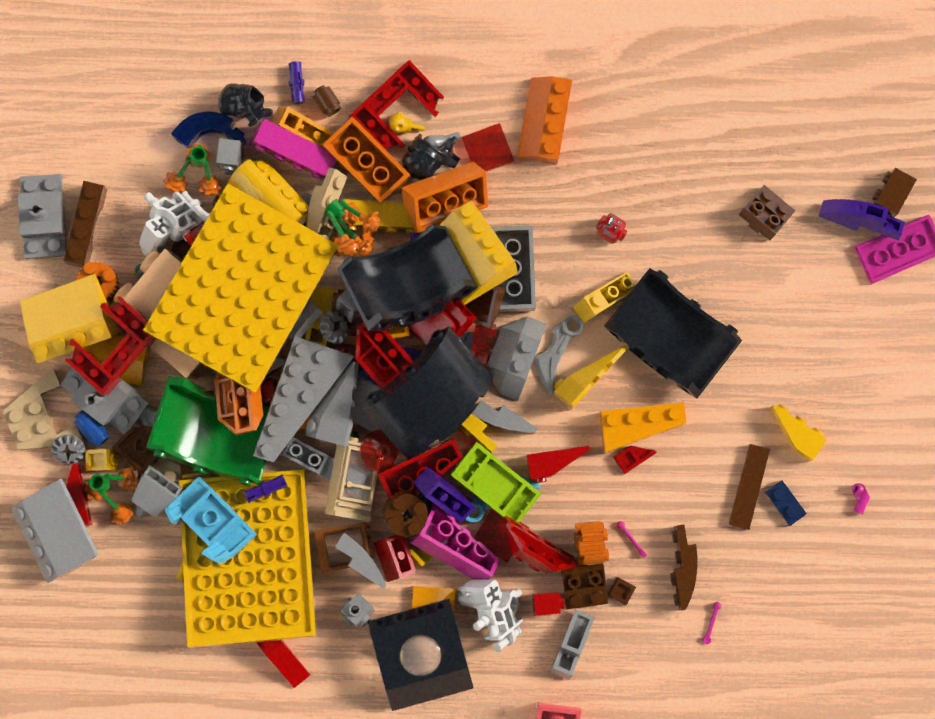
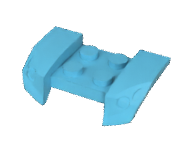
[165,477,257,563]

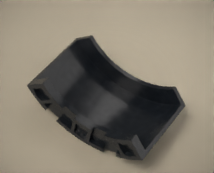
[337,224,478,331]
[604,268,742,399]
[362,327,493,459]

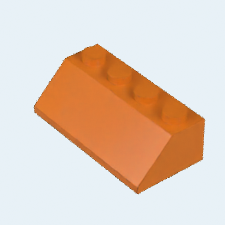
[517,76,572,164]
[322,117,410,204]
[402,162,488,233]

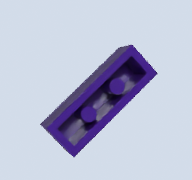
[414,467,476,523]

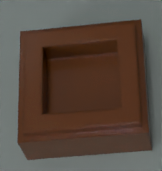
[608,577,636,605]

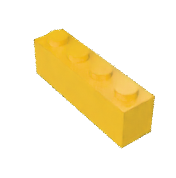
[340,199,416,234]

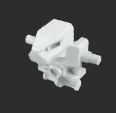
[139,191,210,257]
[457,579,523,653]

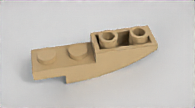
[306,167,347,239]

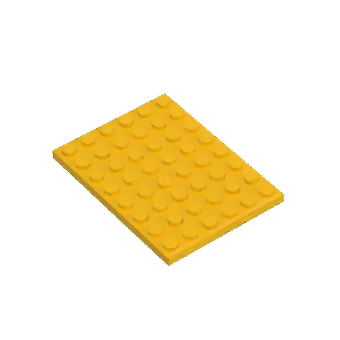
[143,184,339,393]
[179,469,316,648]

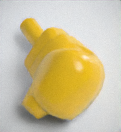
[389,112,425,133]

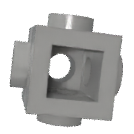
[340,593,375,628]

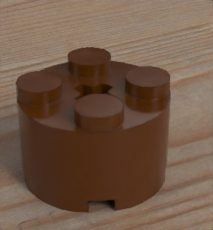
[383,490,428,537]

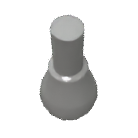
[423,131,461,149]

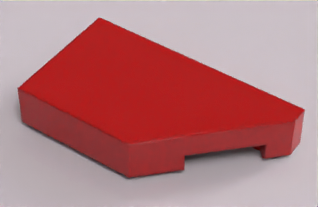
[613,445,657,474]

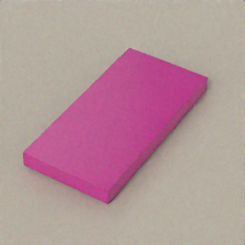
[854,214,935,285]

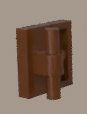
[738,185,795,241]
[561,563,608,610]

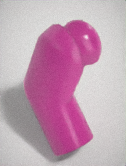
[852,483,870,515]

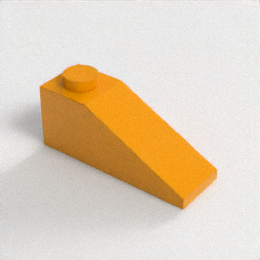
[271,106,334,148]

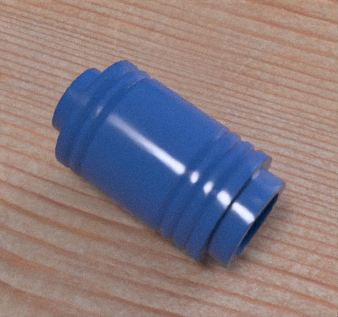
[74,410,110,448]

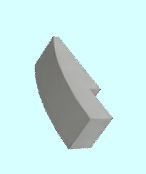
[472,400,537,434]
[335,533,386,589]
[550,609,595,680]

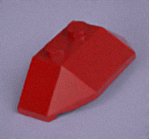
[356,323,414,388]
[504,515,577,574]

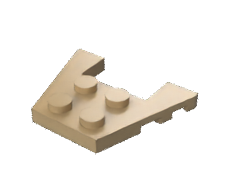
[3,369,85,450]

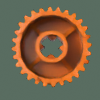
[76,261,121,302]
[574,521,609,565]

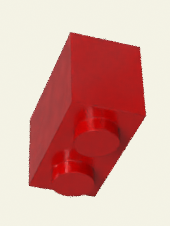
[373,534,416,582]
[532,592,564,616]

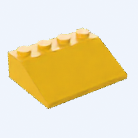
[440,201,518,305]
[20,274,119,363]

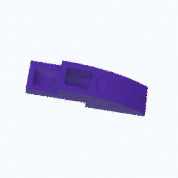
[818,199,905,241]

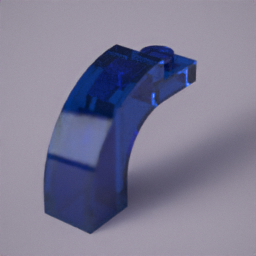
[171,111,247,149]

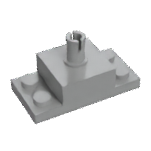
[18,174,67,259]
[60,368,151,434]

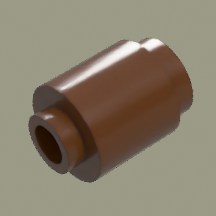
[313,85,341,117]

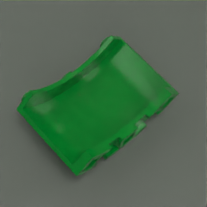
[146,376,270,486]

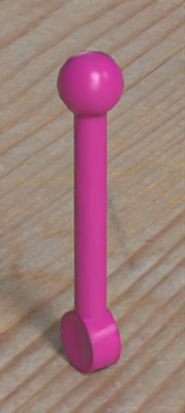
[617,521,647,558]
[702,602,721,644]

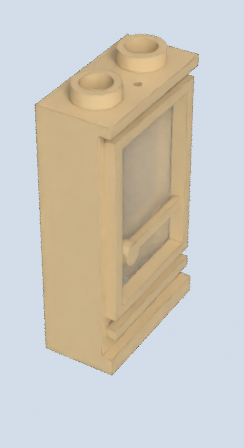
[324,437,384,522]

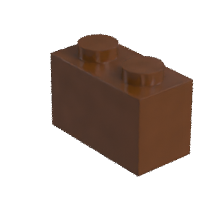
[872,167,917,217]

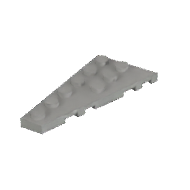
[253,336,354,462]

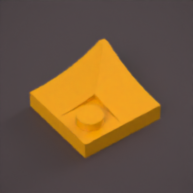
[412,586,455,614]

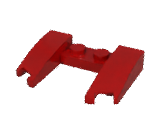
[349,60,444,151]
[65,296,157,396]

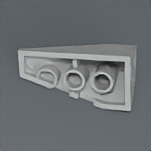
[305,361,359,447]

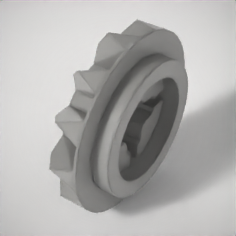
[319,311,350,344]
[51,435,85,466]

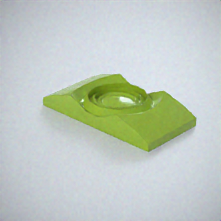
[451,442,542,523]

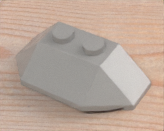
[487,317,547,401]

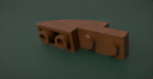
[670,524,698,611]

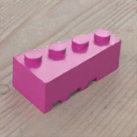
[249,119,337,181]
[411,503,500,580]

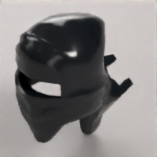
[218,83,273,127]
[402,133,461,181]

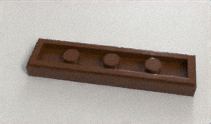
[729,444,770,530]

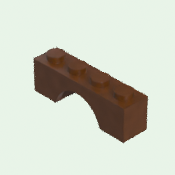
[63,181,108,268]

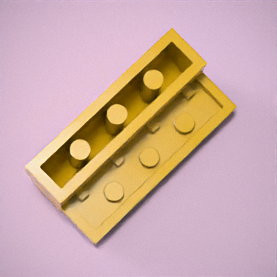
[228,157,309,224]

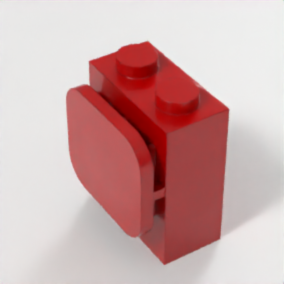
[410,300,477,345]

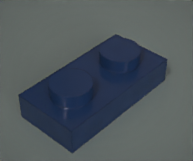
[764,480,807,526]

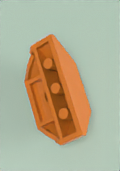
[214,373,263,435]

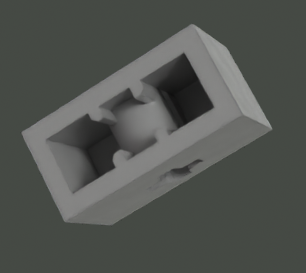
[216,138,244,175]

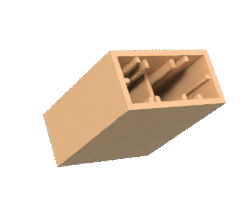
[113,249,208,381]

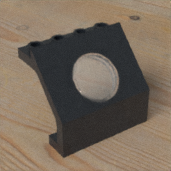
[368,599,474,711]

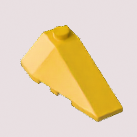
[553,345,629,410]

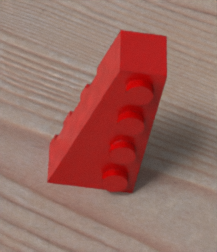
[378,437,463,497]

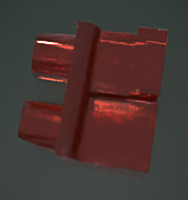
[472,324,496,364]

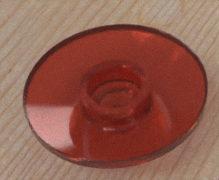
[360,429,398,472]

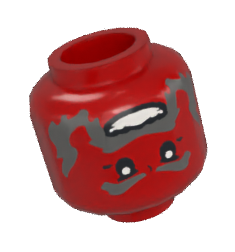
[596,213,628,244]

